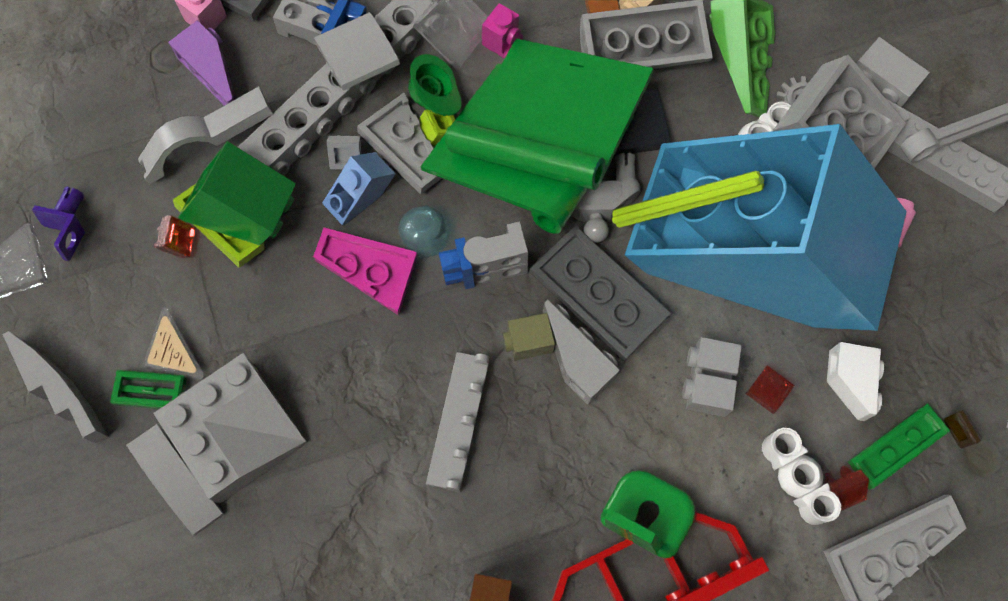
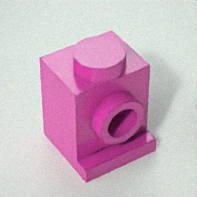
[482,3,523,58]

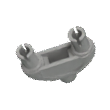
[572,153,641,243]

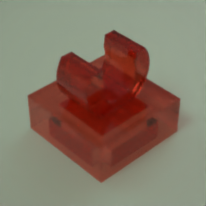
[153,215,196,258]
[745,366,795,414]
[824,466,869,511]

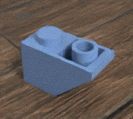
[322,152,396,225]

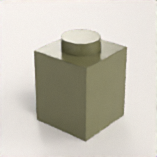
[502,313,555,361]

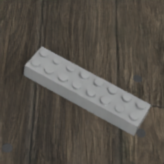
[886,99,1008,213]

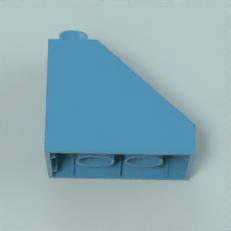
[625,124,907,331]

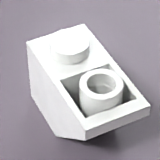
[827,342,884,421]

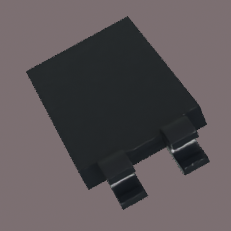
[613,88,671,157]

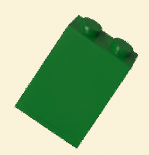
[178,141,296,245]

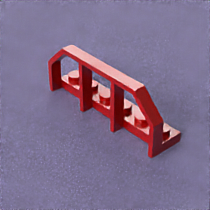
[551,512,770,601]

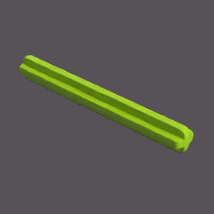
[611,171,765,228]

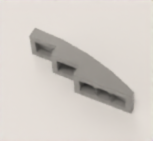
[2,331,108,443]

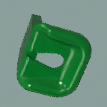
[600,470,695,558]

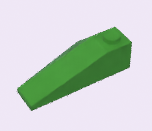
[710,0,775,118]

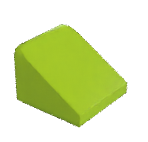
[418,110,455,147]

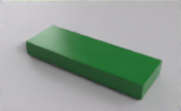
[847,403,950,490]

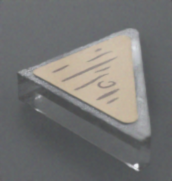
[142,307,207,381]

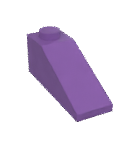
[168,20,236,106]

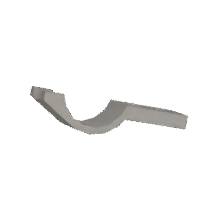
[138,86,273,184]

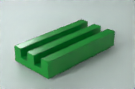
[110,370,187,409]

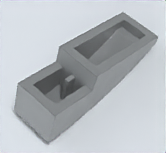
[126,424,224,536]

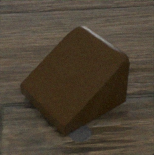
[943,409,982,449]

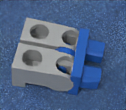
[273,0,367,45]
[439,221,528,289]

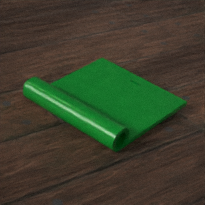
[445,38,654,190]
[420,63,634,234]

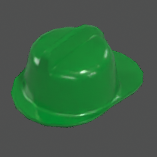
[408,54,462,116]

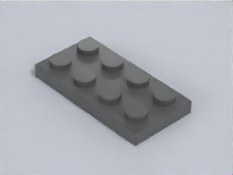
[530,226,671,361]

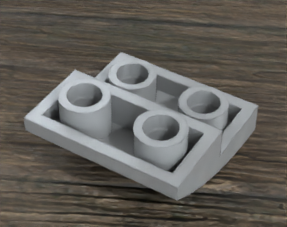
[314,12,400,90]

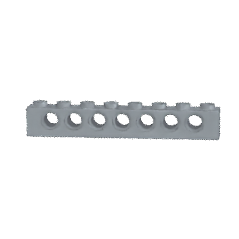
[238,0,438,176]

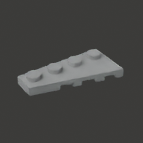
[823,495,967,601]

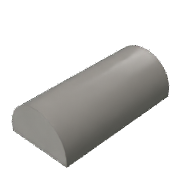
[580,0,713,69]

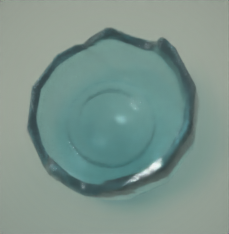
[398,205,449,258]

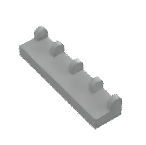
[426,352,489,493]

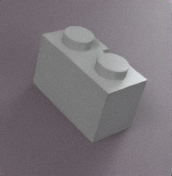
[856,37,930,107]
[682,337,741,417]

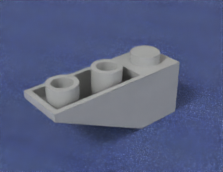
[542,300,620,405]

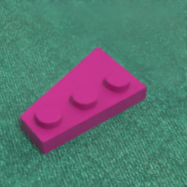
[313,228,418,316]

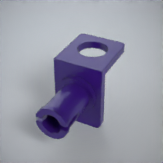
[32,186,85,261]

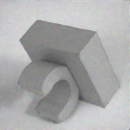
[327,135,362,170]

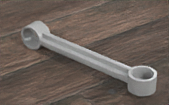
[900,103,1008,163]

